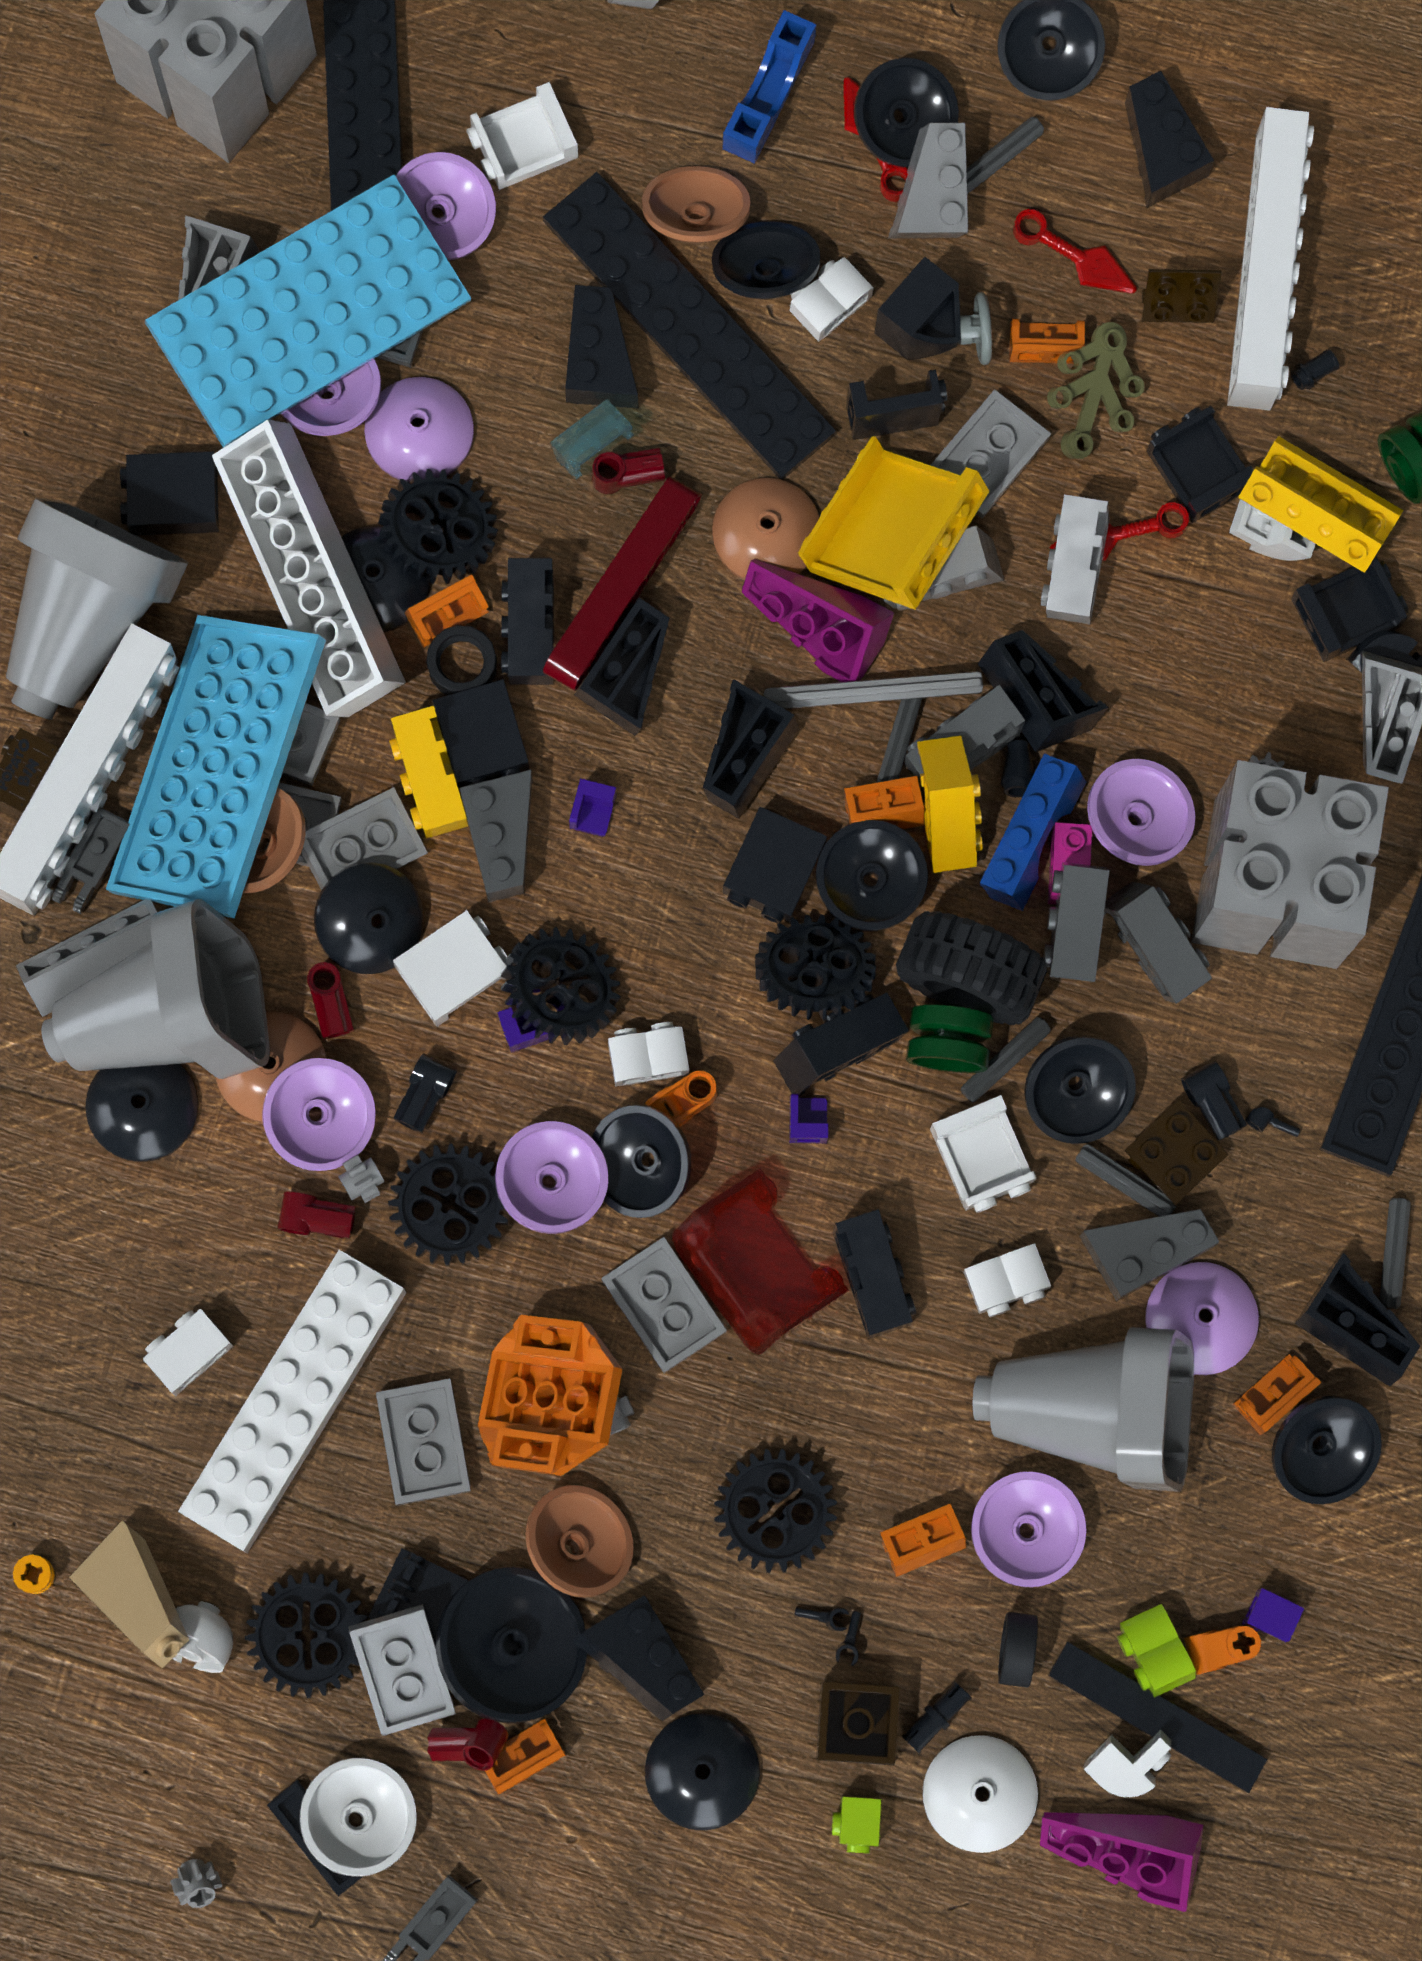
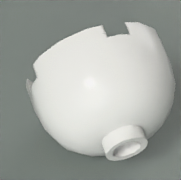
[173,1602,233,1673]

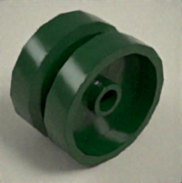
[1377,411,1422,504]
[906,1005,994,1073]

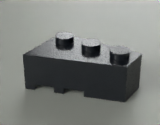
[565,285,638,409]
[832,1209,916,1339]
[1295,1253,1420,1387]
[571,1595,704,1721]

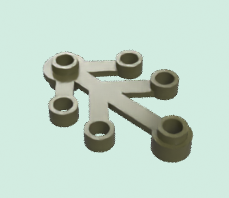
[1047,322,1144,459]

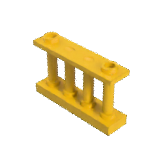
[1238,436,1404,573]

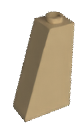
[69,1520,189,1669]

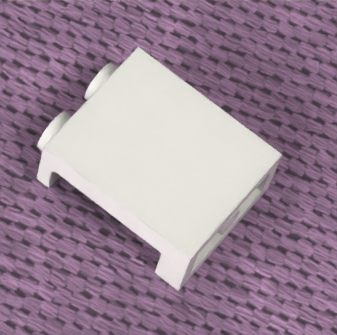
[467,82,578,190]
[393,910,508,1027]
[930,1095,1037,1213]

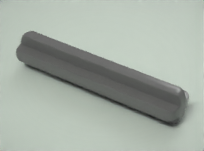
[966,116,1044,194]
[876,698,922,783]
[961,1017,1051,1103]
[1075,1144,1176,1217]
[1379,1198,1411,1309]

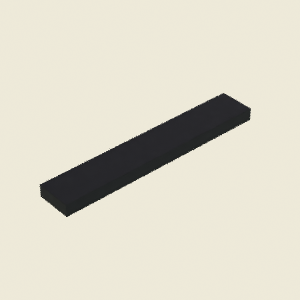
[1047,1642,1267,1793]

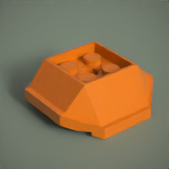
[478,1315,623,1476]

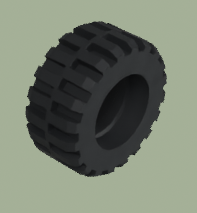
[896,911,1047,1025]

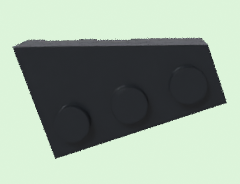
[1125,70,1214,208]
[501,558,554,685]
[574,598,670,736]
[978,630,1109,752]
[703,679,799,819]
[773,993,909,1097]

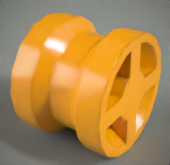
[13,1554,55,1594]

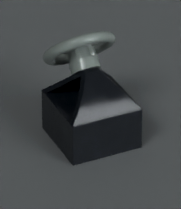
[874,257,992,365]

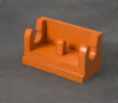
[1009,319,1085,364]
[404,574,489,648]
[844,776,924,829]
[1233,1354,1321,1435]
[880,1504,966,1577]
[485,1718,566,1795]

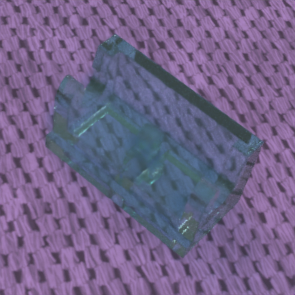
[550,399,634,479]

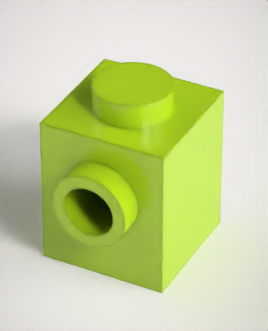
[832,1797,881,1853]

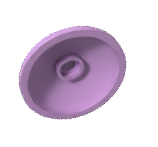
[396,152,496,260]
[281,359,381,436]
[365,377,474,483]
[1087,759,1195,866]
[262,1058,376,1171]
[495,1121,608,1234]
[1145,1262,1259,1375]
[971,1472,1086,1587]

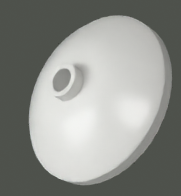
[922,1735,1038,1853]
[300,1758,416,1877]

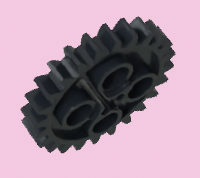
[378,469,498,584]
[755,914,876,1020]
[501,927,621,1045]
[388,1144,508,1267]
[714,1449,837,1573]
[245,1572,368,1699]

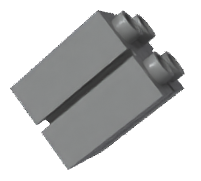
[94,0,317,163]
[1191,760,1389,969]

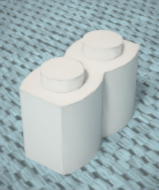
[790,257,873,342]
[608,1022,690,1086]
[963,1244,1051,1318]

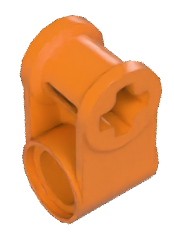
[645,1071,717,1127]
[1184,1626,1261,1675]

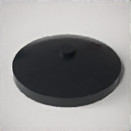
[436,1567,587,1723]

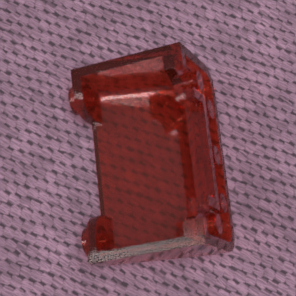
[672,1168,849,1355]

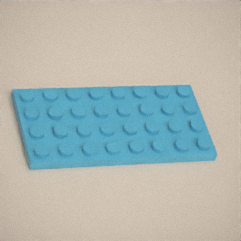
[145,175,472,448]
[106,615,326,918]

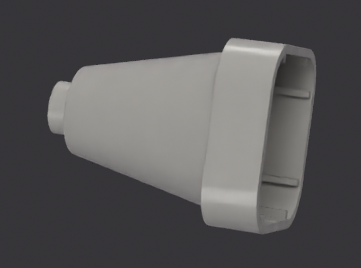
[6,497,188,720]
[41,899,270,1079]
[972,1327,1194,1492]

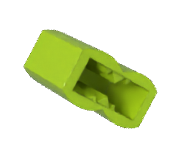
[1117,1604,1196,1698]

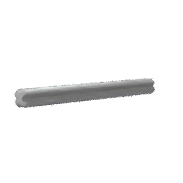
[764,671,983,709]

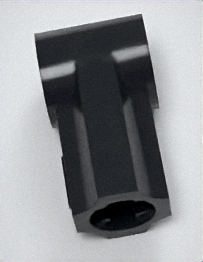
[393,1053,457,1134]
[1181,1061,1247,1141]

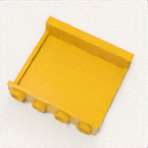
[798,436,990,610]

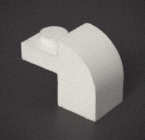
[1229,499,1315,561]
[1084,1729,1172,1797]

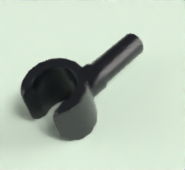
[1246,1107,1300,1137]
[794,1606,850,1631]
[836,1611,862,1666]

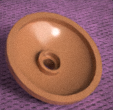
[642,166,751,243]
[712,478,820,580]
[243,788,306,893]
[216,1012,327,1123]
[526,1485,633,1598]

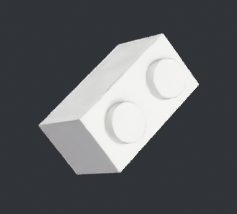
[143,1309,234,1396]

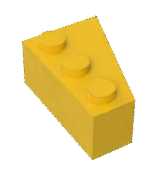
[389,706,468,839]
[917,736,983,873]

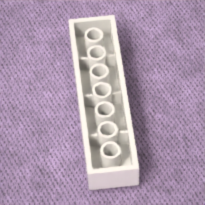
[1227,107,1314,411]
[212,420,406,717]
[0,623,180,916]
[178,1250,406,1554]

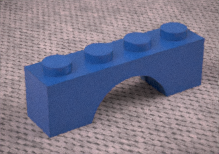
[723,10,816,164]
[980,754,1086,911]

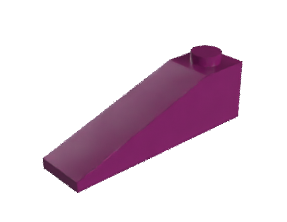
[741,559,894,682]
[1040,1812,1204,1912]

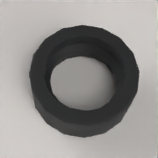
[426,625,497,695]
[998,1612,1038,1687]

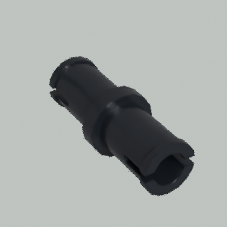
[902,1681,972,1754]

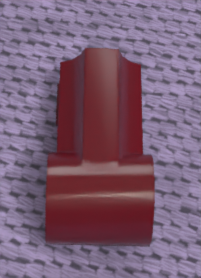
[592,448,665,494]
[307,962,354,1039]
[277,1191,356,1239]
[427,1718,508,1771]

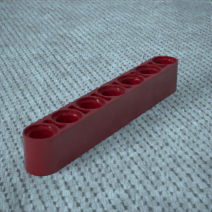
[543,476,702,691]

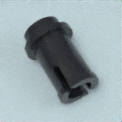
[1291,349,1340,390]

